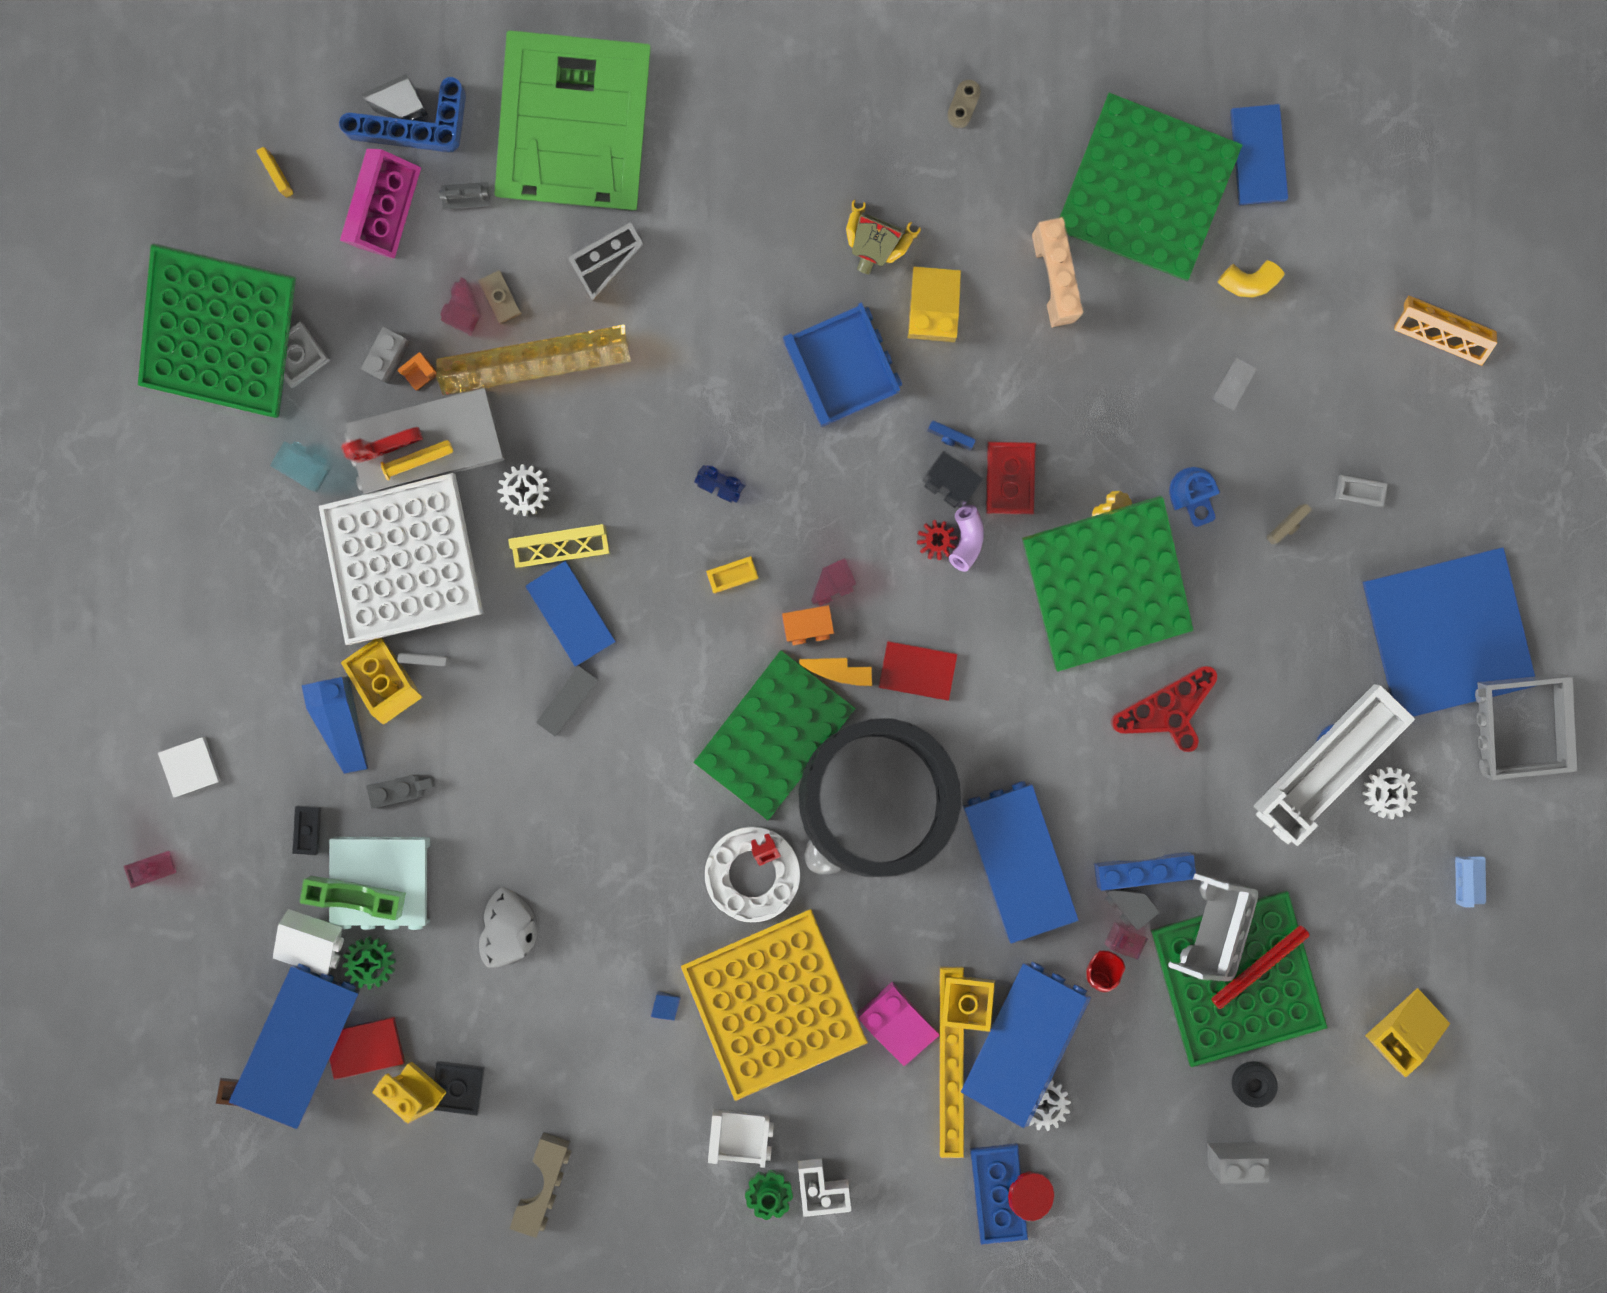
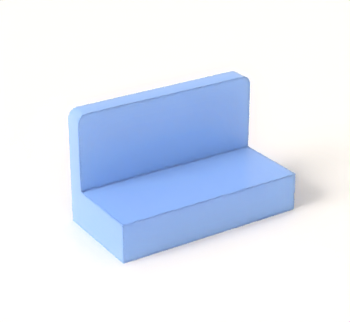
[1455,856,1486,907]

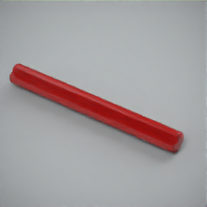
[1211,926,1310,1009]

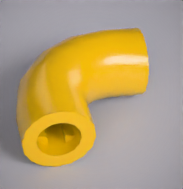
[1217,260,1285,298]

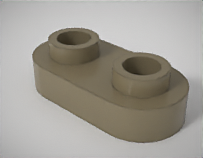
[947,80,981,128]

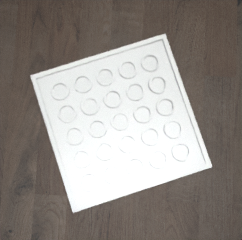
[319,473,484,645]

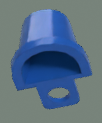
[1169,467,1220,527]

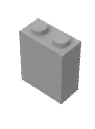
[1207,1142,1269,1184]

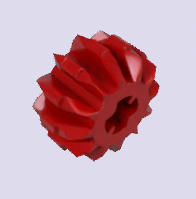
[917,520,957,561]

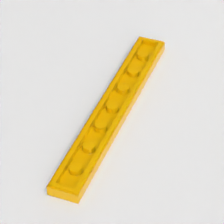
[940,967,964,1158]

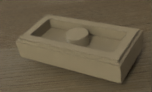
[478,270,521,324]
[1266,504,1312,544]

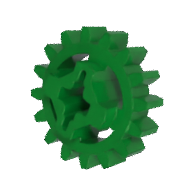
[342,936,396,990]

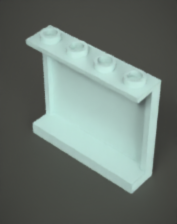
[329,837,430,930]

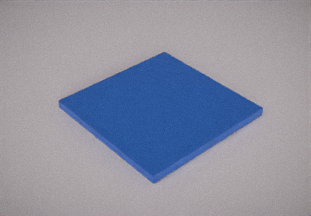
[1362,547,1538,717]

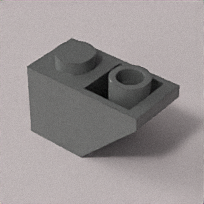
[1104,888,1160,930]

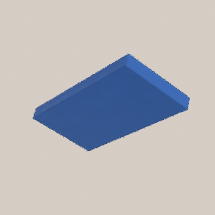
[1230,104,1288,205]
[525,561,616,667]
[970,1143,1028,1245]

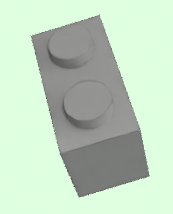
[361,327,410,384]

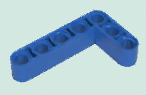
[339,77,466,152]

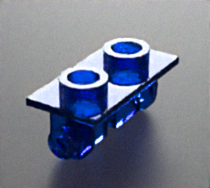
[694,465,746,503]

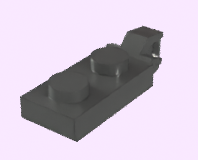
[366,774,435,809]

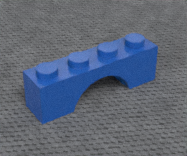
[1094,852,1196,891]

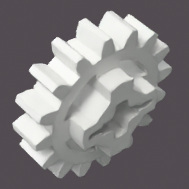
[497,464,551,517]
[1362,767,1417,819]
[1029,1079,1071,1131]

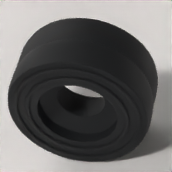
[1232,1061,1278,1108]

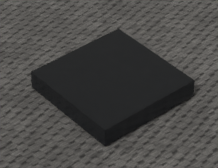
[434,1061,485,1116]

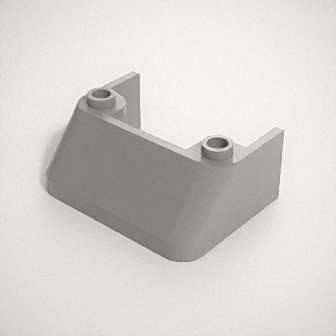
[1168,874,1258,981]

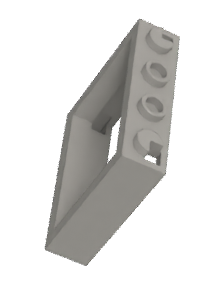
[1475,674,1577,780]

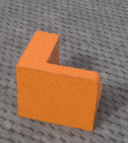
[398,352,439,391]

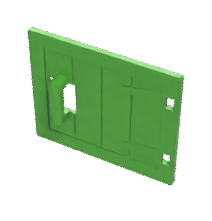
[495,30,651,211]

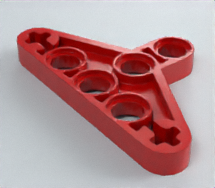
[1111,666,1217,752]

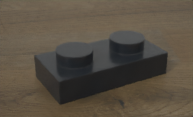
[292,805,321,855]

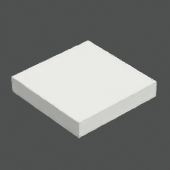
[158,737,221,797]

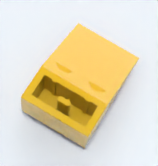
[1365,988,1450,1077]

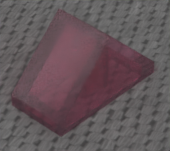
[123,851,177,889]
[1104,922,1148,960]

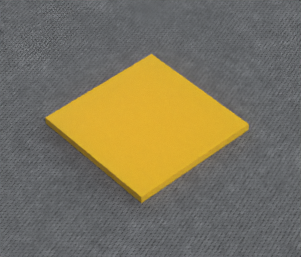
[681,909,868,1101]

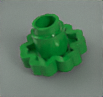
[745,1169,793,1220]

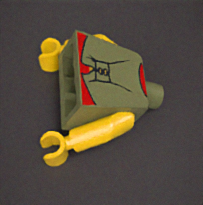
[846,200,921,275]

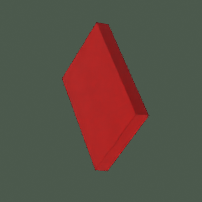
[986,442,1036,515]
[878,641,958,701]
[329,1017,405,1080]

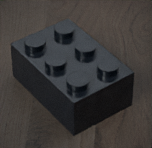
[922,450,983,508]

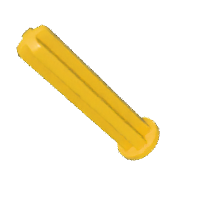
[380,440,453,480]

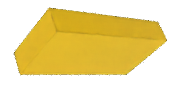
[256,147,294,198]
[706,556,759,594]

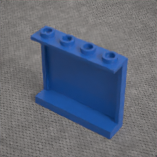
[783,302,902,427]

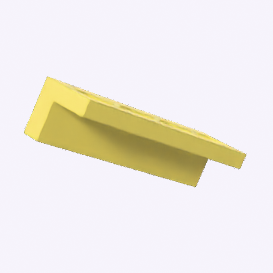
[508,524,610,568]

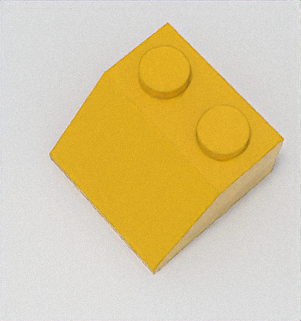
[942,977,995,1031]

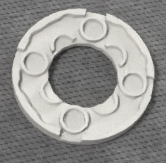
[705,826,800,922]

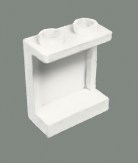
[708,1109,774,1168]

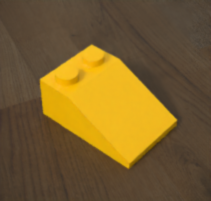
[907,267,961,342]
[340,638,423,725]

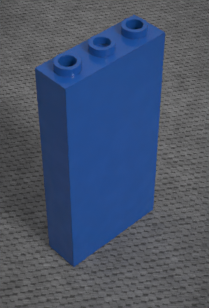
[963,781,1079,944]
[961,961,1091,1128]
[229,963,360,1129]

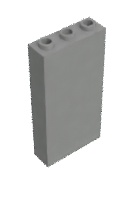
[344,388,506,494]

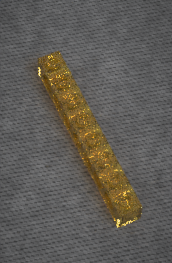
[436,325,631,395]

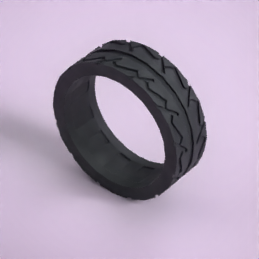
[799,718,961,877]

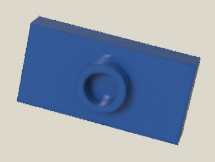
[927,420,976,450]

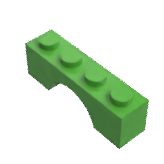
[300,875,406,921]

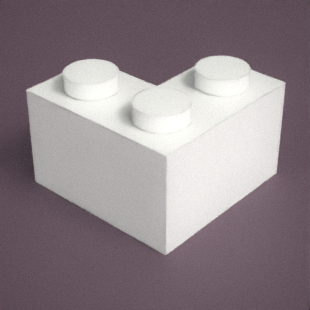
[798,1158,851,1217]

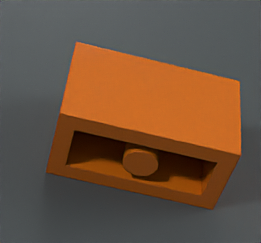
[782,605,834,646]

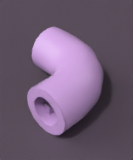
[949,505,984,572]

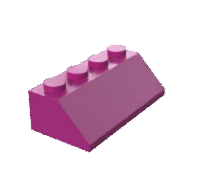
[340,149,421,259]

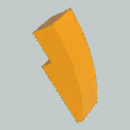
[799,658,872,686]

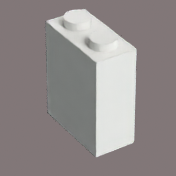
[273,909,344,975]

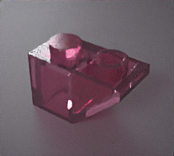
[440,277,481,337]
[811,558,856,607]

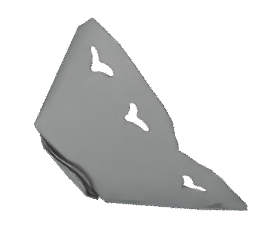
[479,887,538,968]

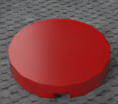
[1008,1171,1054,1221]

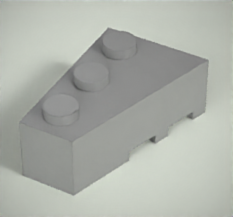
[568,222,643,301]

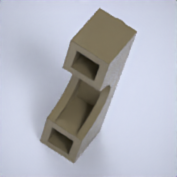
[509,1132,572,1238]

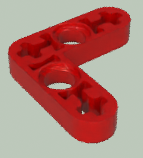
[341,427,423,463]

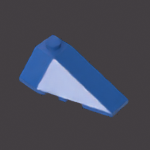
[302,676,368,774]

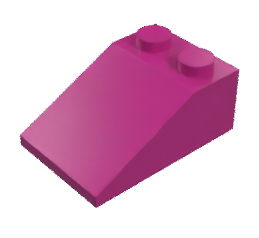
[857,981,939,1066]

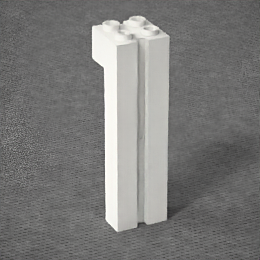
[1253,684,1415,846]

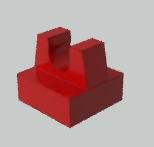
[751,833,781,866]

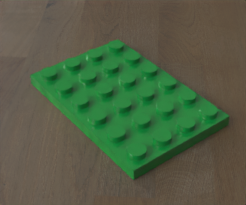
[693,650,856,820]

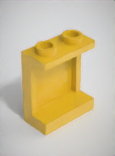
[373,1062,447,1124]

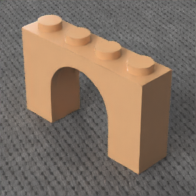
[1032,217,1083,328]

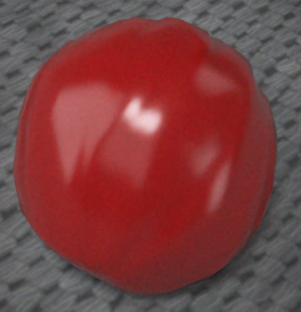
[1086,950,1126,992]

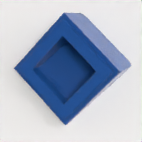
[651,991,681,1021]

